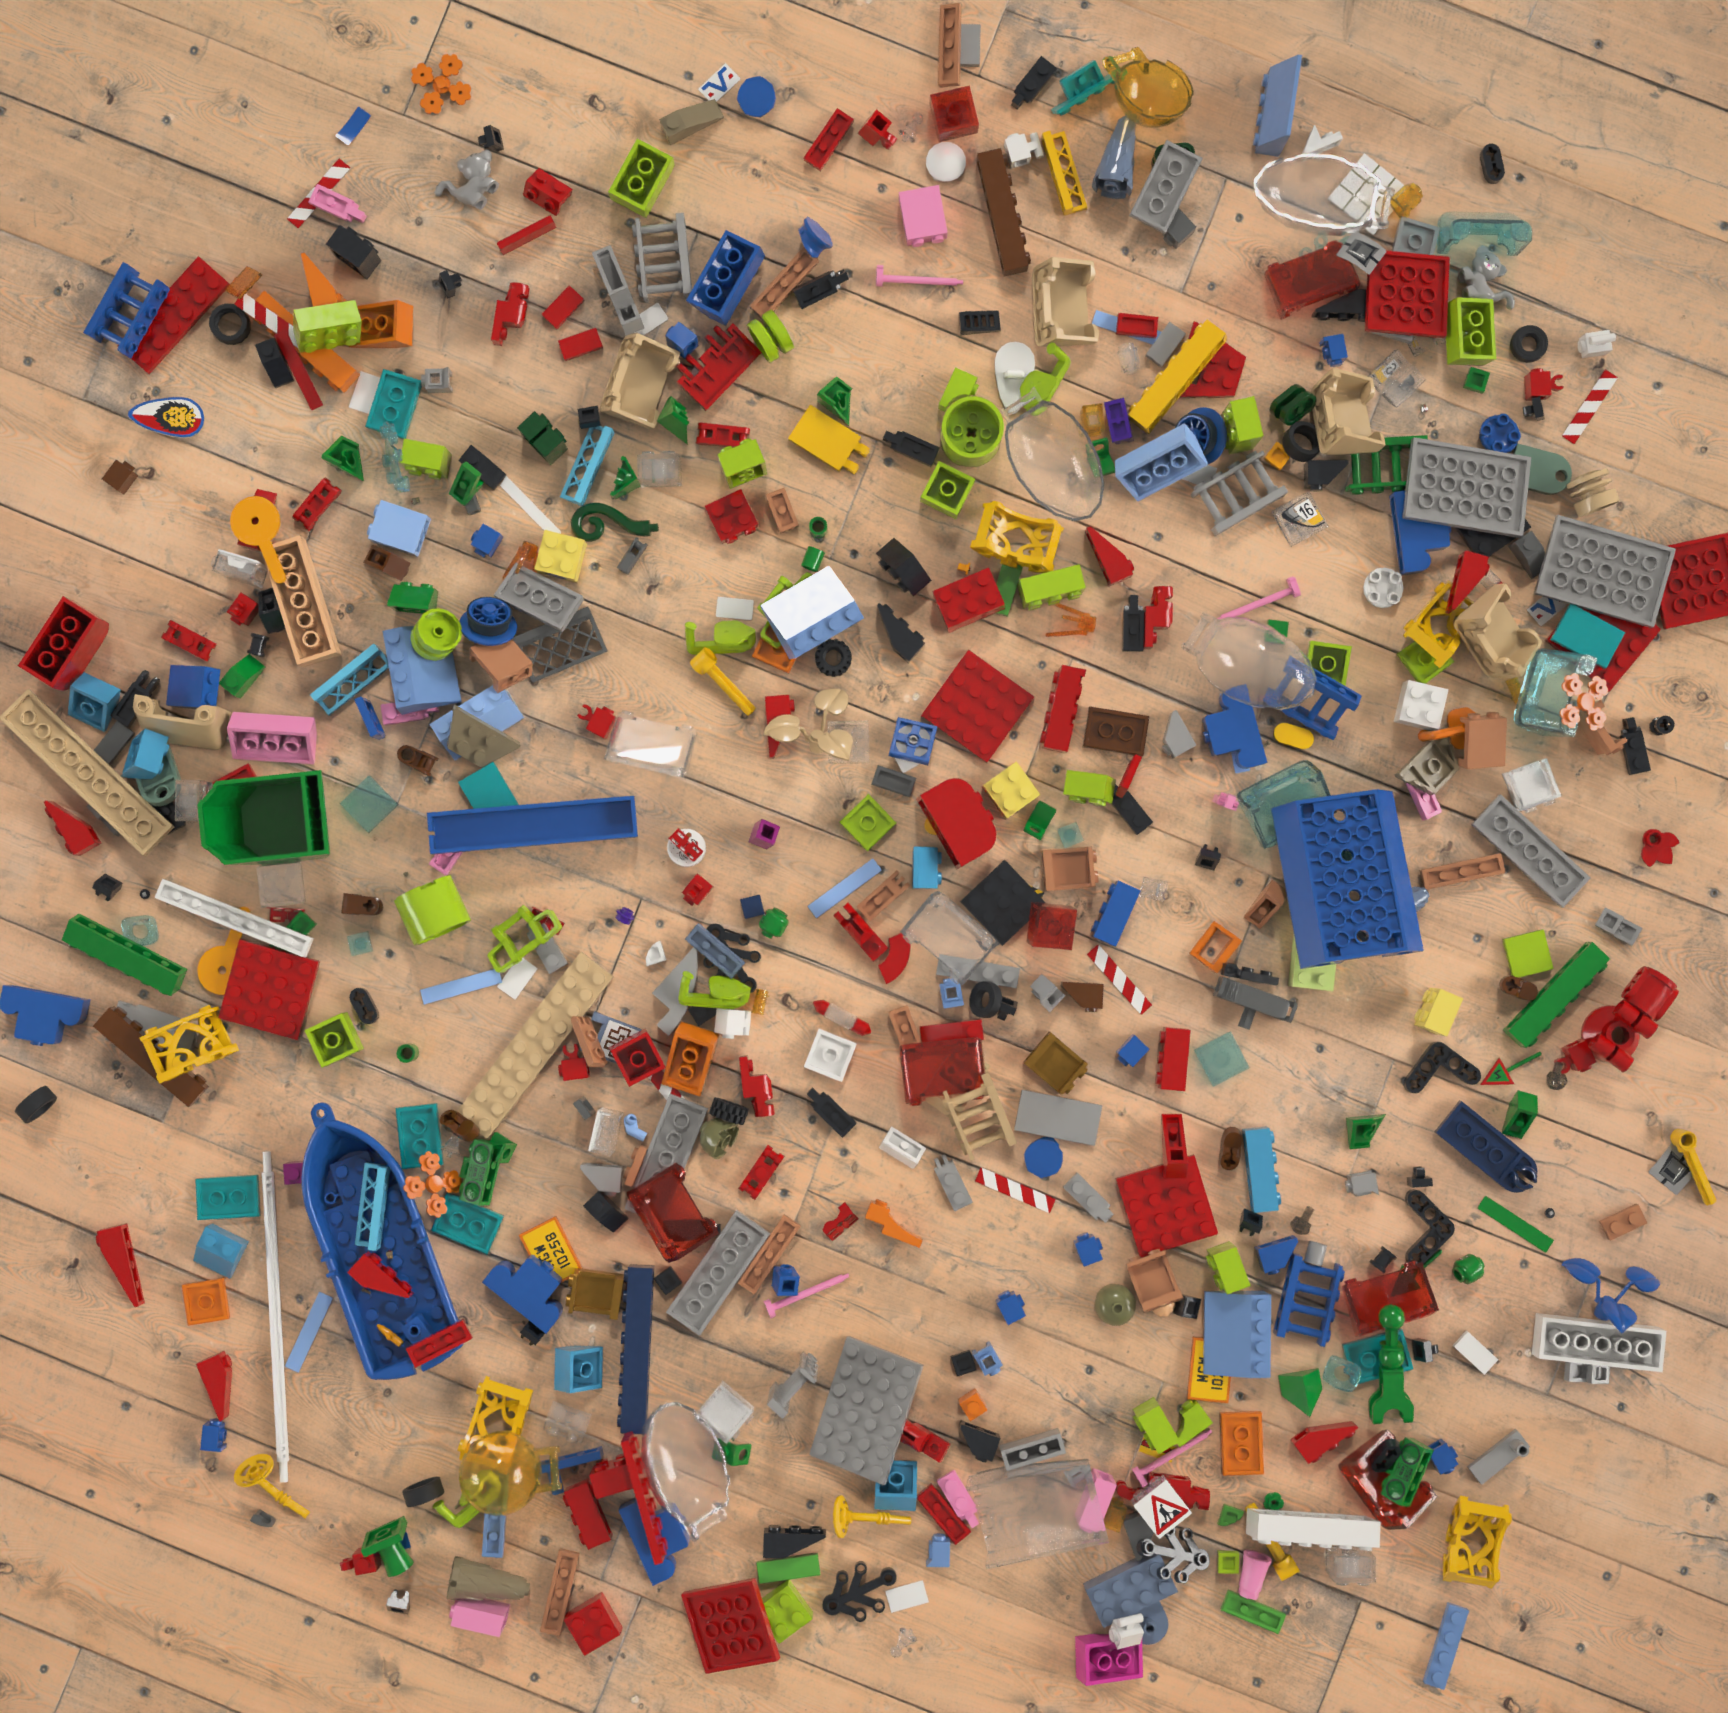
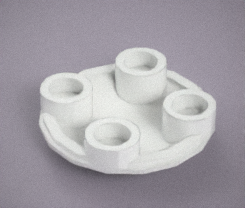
[926,142,966,182]
[1363,568,1404,608]

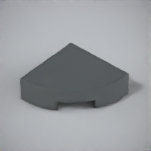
[250,1509,276,1527]

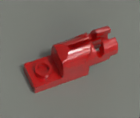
[491,282,530,346]
[1143,586,1173,649]
[833,902,888,962]
[739,1055,775,1117]
[900,1419,951,1463]
[1147,1472,1210,1510]

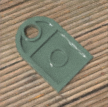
[1513,443,1572,495]
[135,746,182,806]

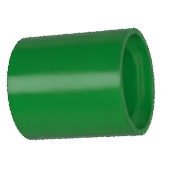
[809,517,828,538]
[801,546,825,572]
[396,1043,419,1063]

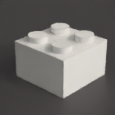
[1394,680,1449,731]

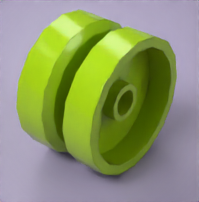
[746,309,794,363]
[410,608,462,661]

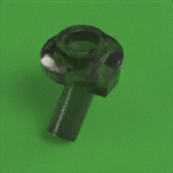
[1546,1062,1567,1090]
[1290,1206,1314,1235]

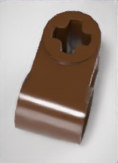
[397,745,439,776]
[341,893,383,915]

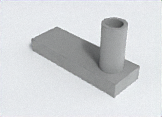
[1467,1429,1530,1485]

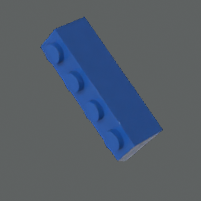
[686,230,765,326]

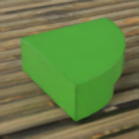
[1217,1504,1244,1526]

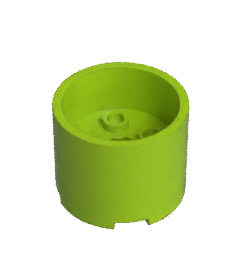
[940,396,1004,467]
[394,875,471,946]

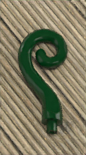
[571,503,659,542]

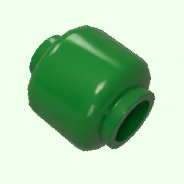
[759,907,789,939]
[1452,1254,1485,1285]

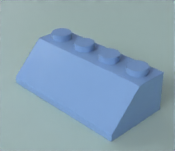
[1115,423,1208,502]
[430,685,524,761]

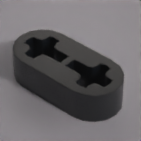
[1480,143,1505,184]
[349,988,379,1024]
[1370,1439,1401,1473]

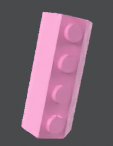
[227,712,317,764]

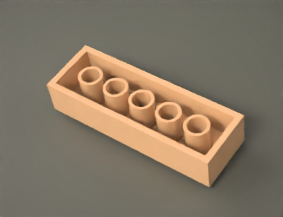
[262,535,342,667]

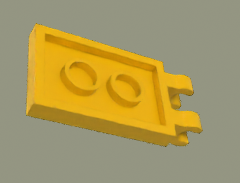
[788,405,870,475]

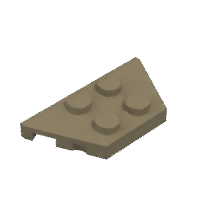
[447,705,521,768]
[1395,727,1459,795]

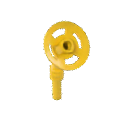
[234,1454,310,1519]
[833,1495,911,1538]

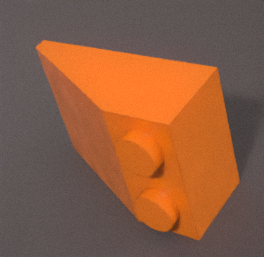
[301,253,347,307]
[349,300,413,348]
[661,1022,720,1096]

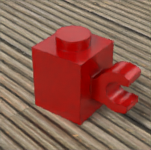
[857,109,897,150]
[1524,368,1564,401]
[227,592,259,626]
[577,704,617,739]
[682,873,714,906]
[1554,1039,1596,1074]
[558,1043,590,1081]
[340,1548,382,1576]

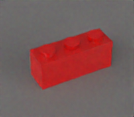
[1155,1027,1191,1091]
[563,1478,613,1550]

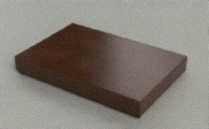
[1082,706,1150,757]

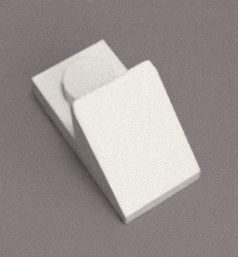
[1300,125,1343,161]

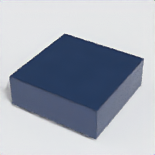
[740,894,765,919]

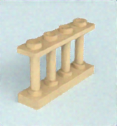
[942,1072,1017,1161]

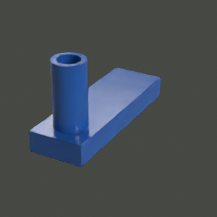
[539,1446,604,1495]

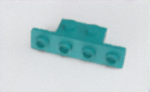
[1051,60,1127,116]

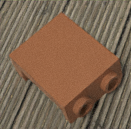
[470,639,533,693]
[1576,700,1627,756]
[1458,712,1507,769]
[1042,846,1099,891]
[1126,1249,1183,1313]

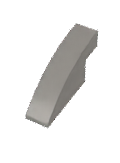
[592,245,644,336]
[652,947,698,1036]

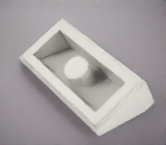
[879,1127,926,1169]

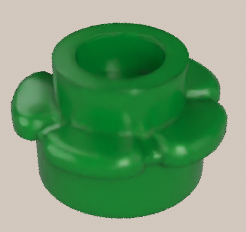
[1263,1492,1284,1510]

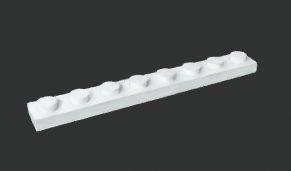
[155,879,314,957]

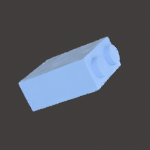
[367,500,431,557]

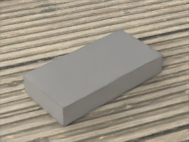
[960,24,981,67]
[1145,322,1186,368]

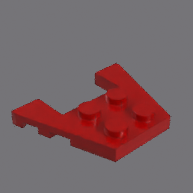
[1179,321,1246,398]

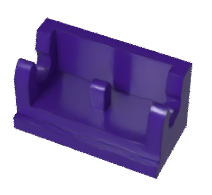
[1104,398,1134,444]

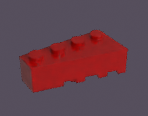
[1040,665,1086,753]

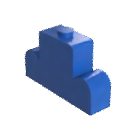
[1389,491,1451,576]
[1202,684,1268,769]
[0,985,91,1046]
[482,1255,563,1334]
[618,1498,690,1586]

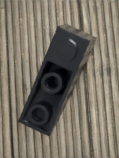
[1312,289,1367,322]
[877,603,925,664]
[763,1525,826,1559]

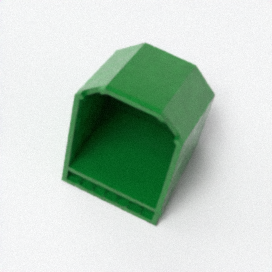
[197,770,330,865]

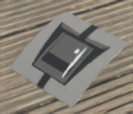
[1337,232,1386,275]
[1648,1143,1693,1195]

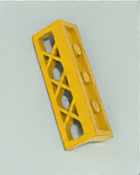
[1041,131,1088,216]

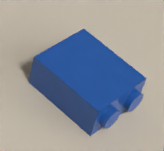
[166,665,220,709]

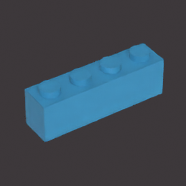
[1242,1126,1281,1213]

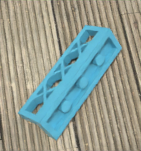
[560,426,615,506]
[310,644,389,716]
[355,1162,390,1251]

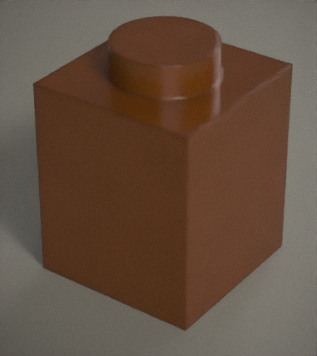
[102,460,139,495]

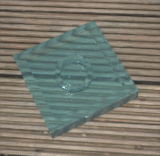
[340,775,399,833]
[1194,1031,1250,1087]

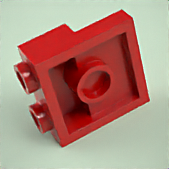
[705,489,759,544]

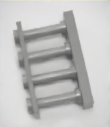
[632,213,692,303]
[1191,451,1288,536]
[767,1351,818,1419]

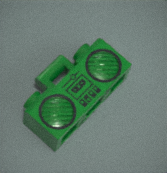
[459,1139,503,1206]
[1381,1437,1434,1507]

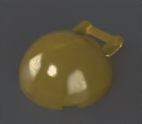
[1103,47,1194,128]
[459,1431,562,1516]

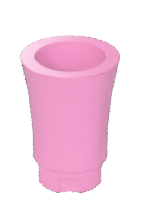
[1238,1550,1272,1600]

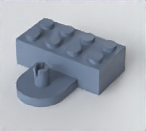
[1083,1554,1178,1645]

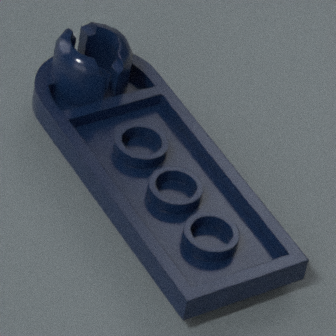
[1434,1100,1538,1193]

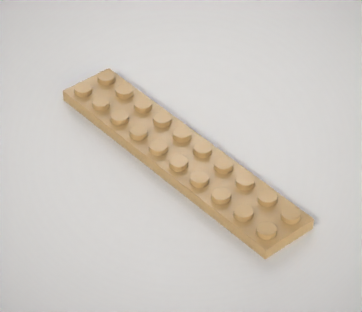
[0,689,174,857]
[457,952,614,1139]

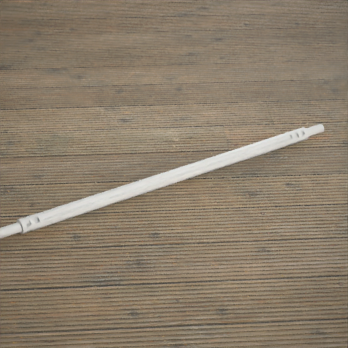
[261,1151,289,1483]

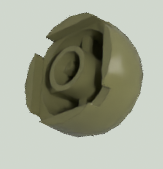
[700,1117,739,1159]
[1095,1284,1136,1326]

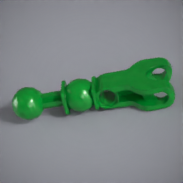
[1368,1304,1414,1424]

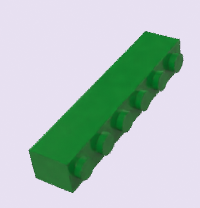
[62,914,188,996]
[1503,942,1610,1048]

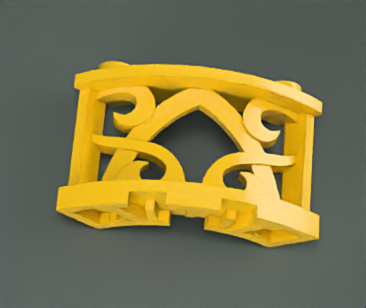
[970,501,1064,573]
[1403,580,1474,668]
[140,1005,239,1084]
[457,1376,533,1475]
[1443,1495,1512,1589]

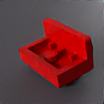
[523,168,573,216]

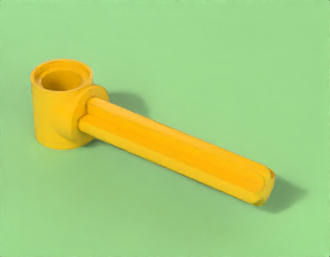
[690,647,756,716]
[1670,1129,1716,1206]
[1245,1503,1300,1582]

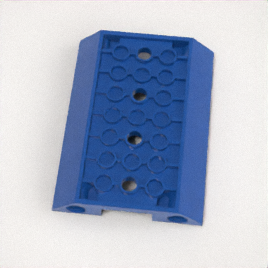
[1271,789,1424,969]

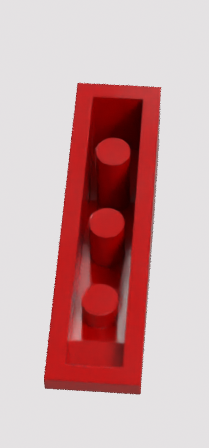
[96,1223,145,1307]

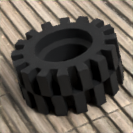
[815,639,852,677]
[709,1097,749,1125]

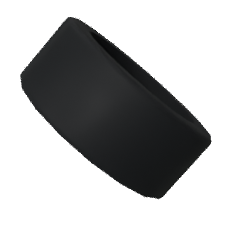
[209,303,251,345]
[1282,421,1320,462]
[15,1086,57,1123]
[402,1477,444,1507]

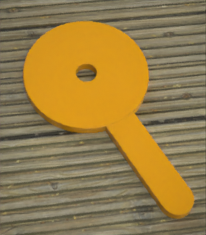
[230,496,286,584]
[197,907,250,995]

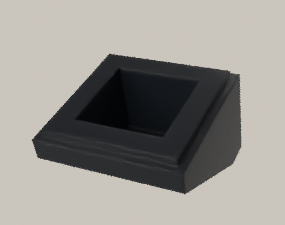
[1173,1294,1201,1319]

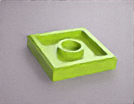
[1396,633,1455,684]
[839,794,897,851]
[1502,929,1554,978]

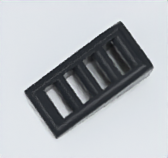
[958,310,1001,336]

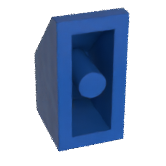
[1254,1235,1298,1275]

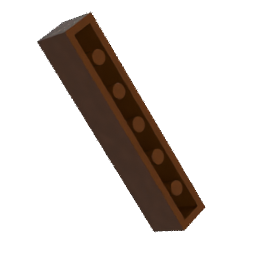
[976,148,1031,277]
[93,1006,209,1107]

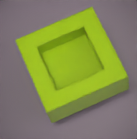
[1217,1550,1239,1574]

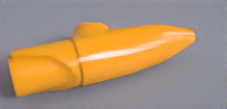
[377,1324,404,1347]

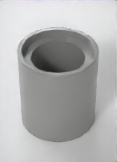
[1304,1241,1327,1266]

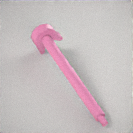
[876,265,963,287]
[1215,576,1301,623]
[764,1273,849,1319]
[1132,1429,1212,1488]

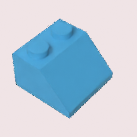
[68,672,121,732]
[121,729,169,779]
[912,847,942,889]
[193,1223,249,1279]
[554,1346,603,1393]
[874,1460,917,1511]

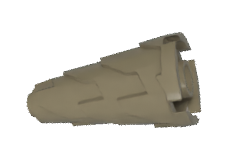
[447,1556,530,1601]

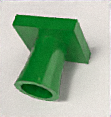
[361,1516,414,1577]

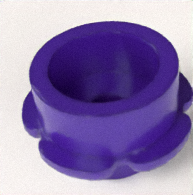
[615,907,635,925]

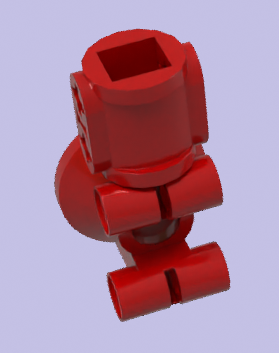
[1581,966,1679,1073]

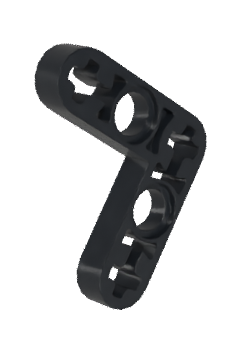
[1403,1042,1481,1093]
[1405,1189,1455,1267]

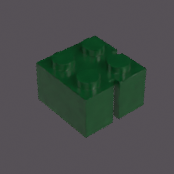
[517,411,568,465]

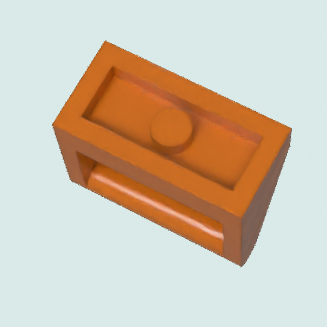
[1189,921,1242,973]

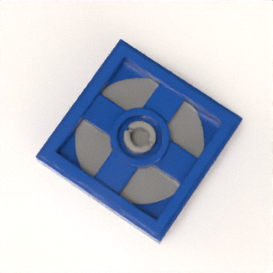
[888,717,937,766]

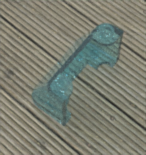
[1437,211,1532,256]
[1513,648,1597,737]
[1237,760,1337,849]

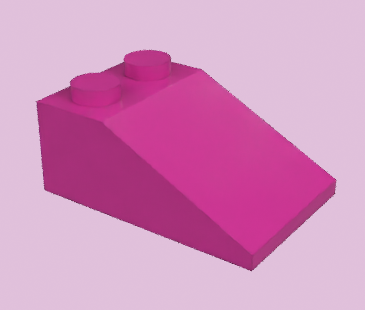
[1075,1634,1143,1686]

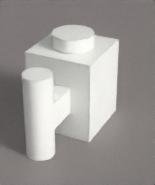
[1004,132,1044,169]
[1578,330,1616,358]
[714,1008,752,1039]
[1109,1613,1144,1650]

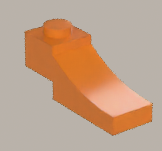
[865,1199,923,1248]

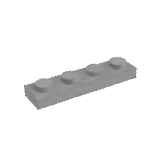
[936,954,1020,988]

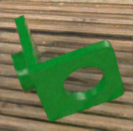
[1088,437,1115,477]
[1023,801,1057,840]
[490,1132,517,1163]
[713,1438,752,1466]

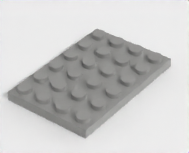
[1402,437,1531,538]
[1534,515,1676,628]
[809,1336,924,1485]

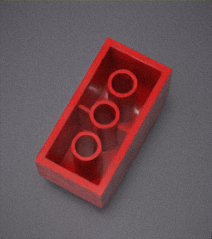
[18,596,109,691]
[916,778,997,870]

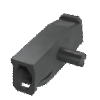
[1213,976,1298,1030]

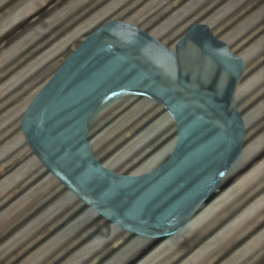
[121,915,159,946]
[1323,1355,1362,1392]

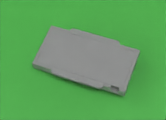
[105,1000,197,1061]

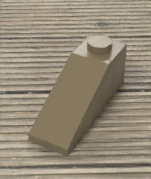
[659,99,724,145]

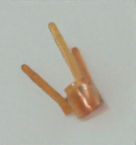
[502,541,539,579]
[1046,603,1096,637]

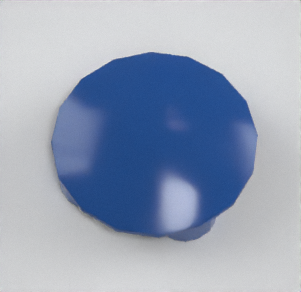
[1479,413,1521,453]

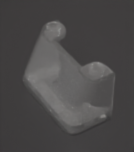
[604,710,697,780]
[900,891,999,985]

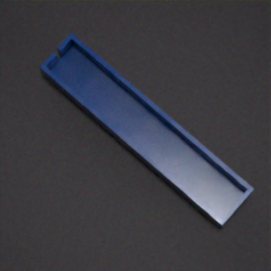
[427,796,638,855]

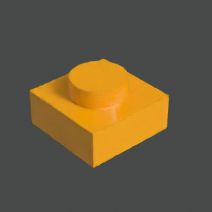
[1264,442,1290,471]

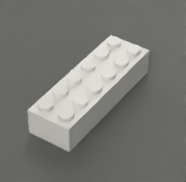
[1532,1313,1667,1372]
[1246,1508,1381,1551]

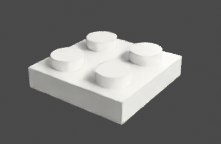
[804,1029,857,1082]

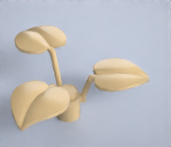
[764,689,853,761]

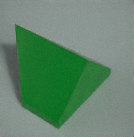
[817,376,853,426]
[657,396,689,445]
[321,436,364,481]
[610,456,641,500]
[1346,1114,1386,1150]
[1278,1368,1322,1417]

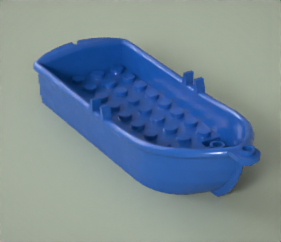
[301,1102,464,1380]

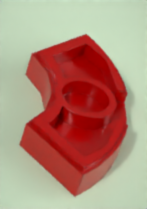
[878,931,911,984]

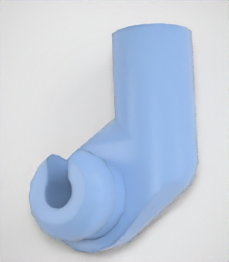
[624,1114,647,1142]

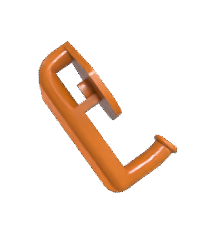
[1418,707,1475,749]

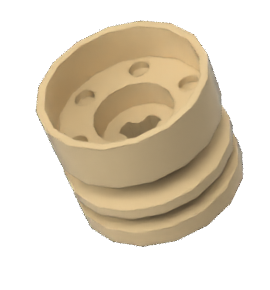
[1566,468,1620,517]

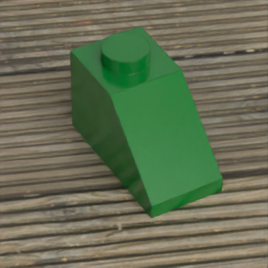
[219,654,266,699]
[1502,1090,1538,1139]

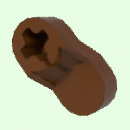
[1499,976,1538,1001]
[439,1110,479,1142]
[1219,1127,1243,1170]

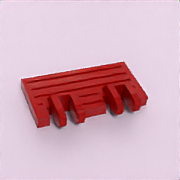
[677,323,762,411]

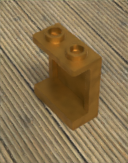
[1023,1031,1088,1095]
[565,1268,624,1320]

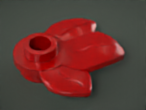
[1641,829,1680,867]

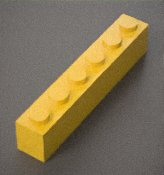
[1128,319,1227,435]

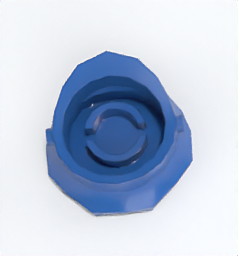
[737,76,776,118]
[798,216,833,258]
[1024,1137,1063,1178]

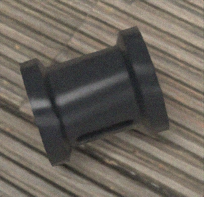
[247,633,269,657]
[1649,716,1675,735]
[1369,1246,1397,1273]

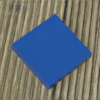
[354,696,386,740]

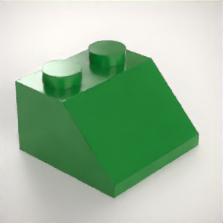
[387,582,438,614]

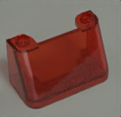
[1264,240,1361,320]
[899,1037,988,1106]
[627,1162,719,1263]
[1342,1261,1439,1337]
[1338,1430,1438,1530]

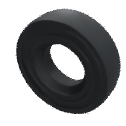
[1510,325,1548,363]
[969,981,1002,1018]

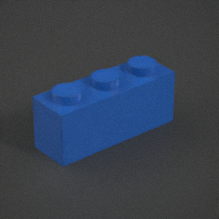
[1090,880,1141,947]

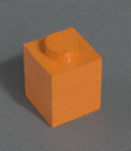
[958,1388,988,1422]

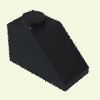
[255,338,294,388]
[458,445,507,490]
[1304,460,1349,492]
[258,588,286,634]
[583,1191,629,1233]
[959,1420,1001,1463]

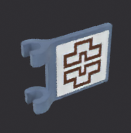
[580,1011,643,1064]

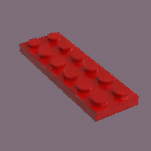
[117,256,230,375]
[621,1431,668,1565]

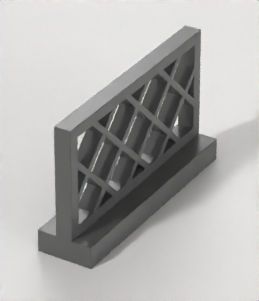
[513,606,608,683]

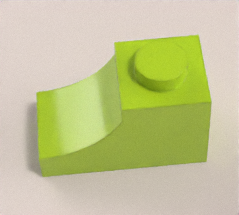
[938,367,979,412]
[1176,1400,1213,1447]

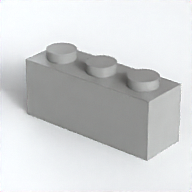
[999,1428,1066,1471]

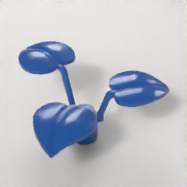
[1562,1258,1660,1334]

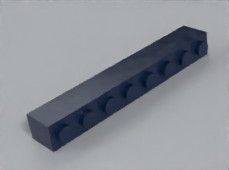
[617,1264,655,1434]

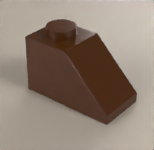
[363,545,411,581]
[1061,982,1104,1012]

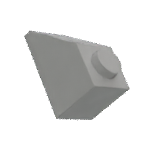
[1162,710,1196,759]
[580,1163,624,1196]

